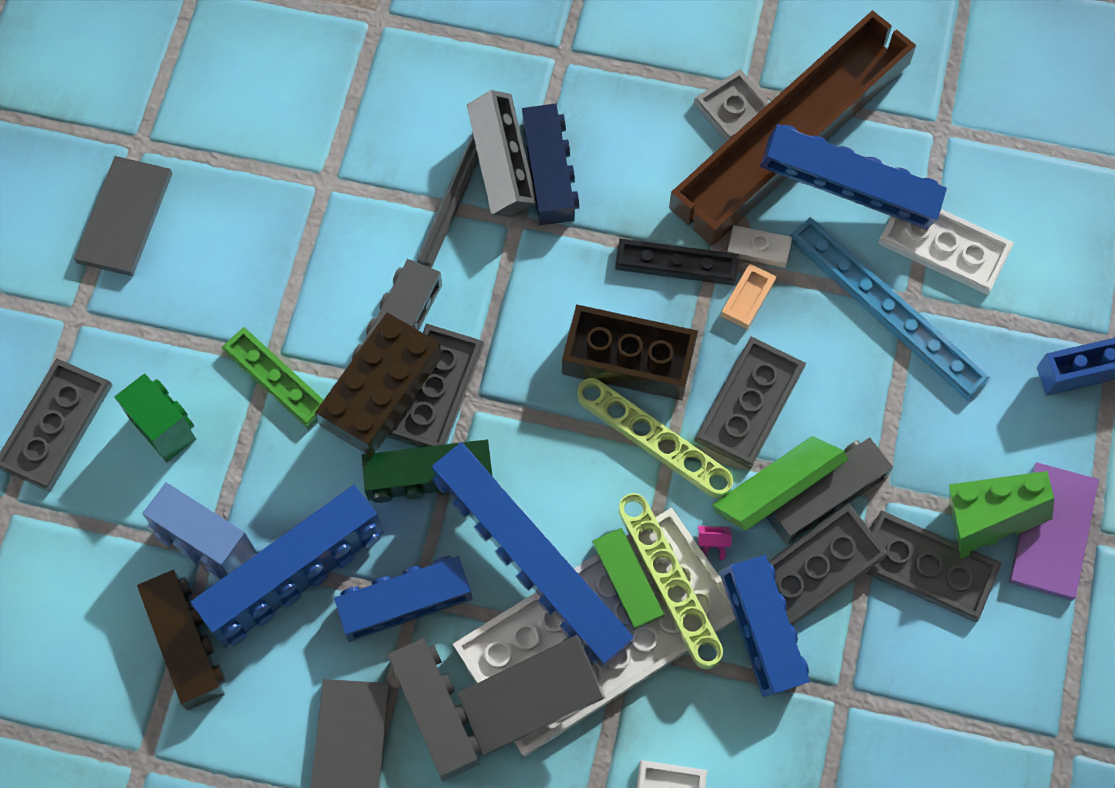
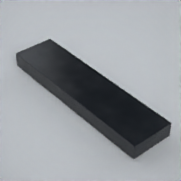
[615,238,739,286]

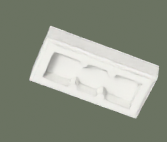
[727,225,792,268]

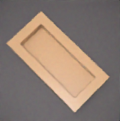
[721,264,777,330]

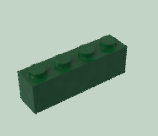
[361,439,493,503]

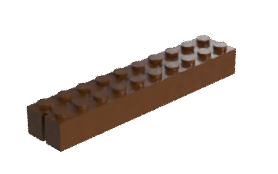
[669,10,916,246]

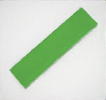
[222,327,324,429]

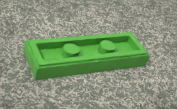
[592,528,664,630]

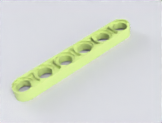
[578,378,733,498]
[619,493,723,669]

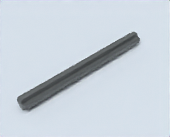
[417,132,479,268]

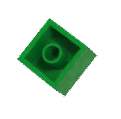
[114,373,196,463]

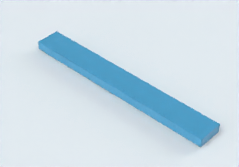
[789,217,991,401]

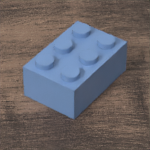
[142,482,256,580]

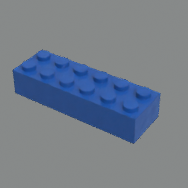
[190,484,384,648]

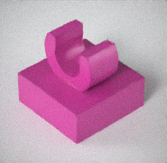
[697,525,732,560]

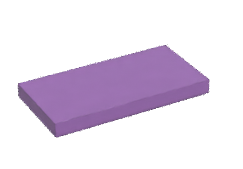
[1009,462,1099,601]

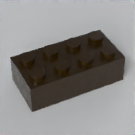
[562,304,698,401]
[315,312,442,457]

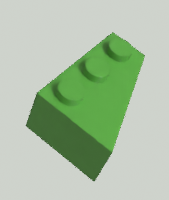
[949,471,1054,559]

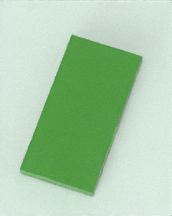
[712,436,848,531]

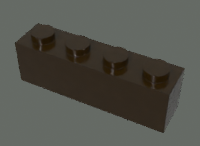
[137,569,226,711]

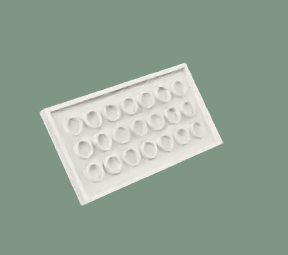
[453,507,736,758]

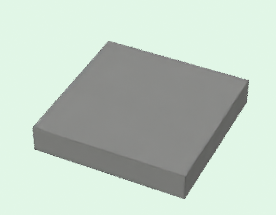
[694,69,770,142]

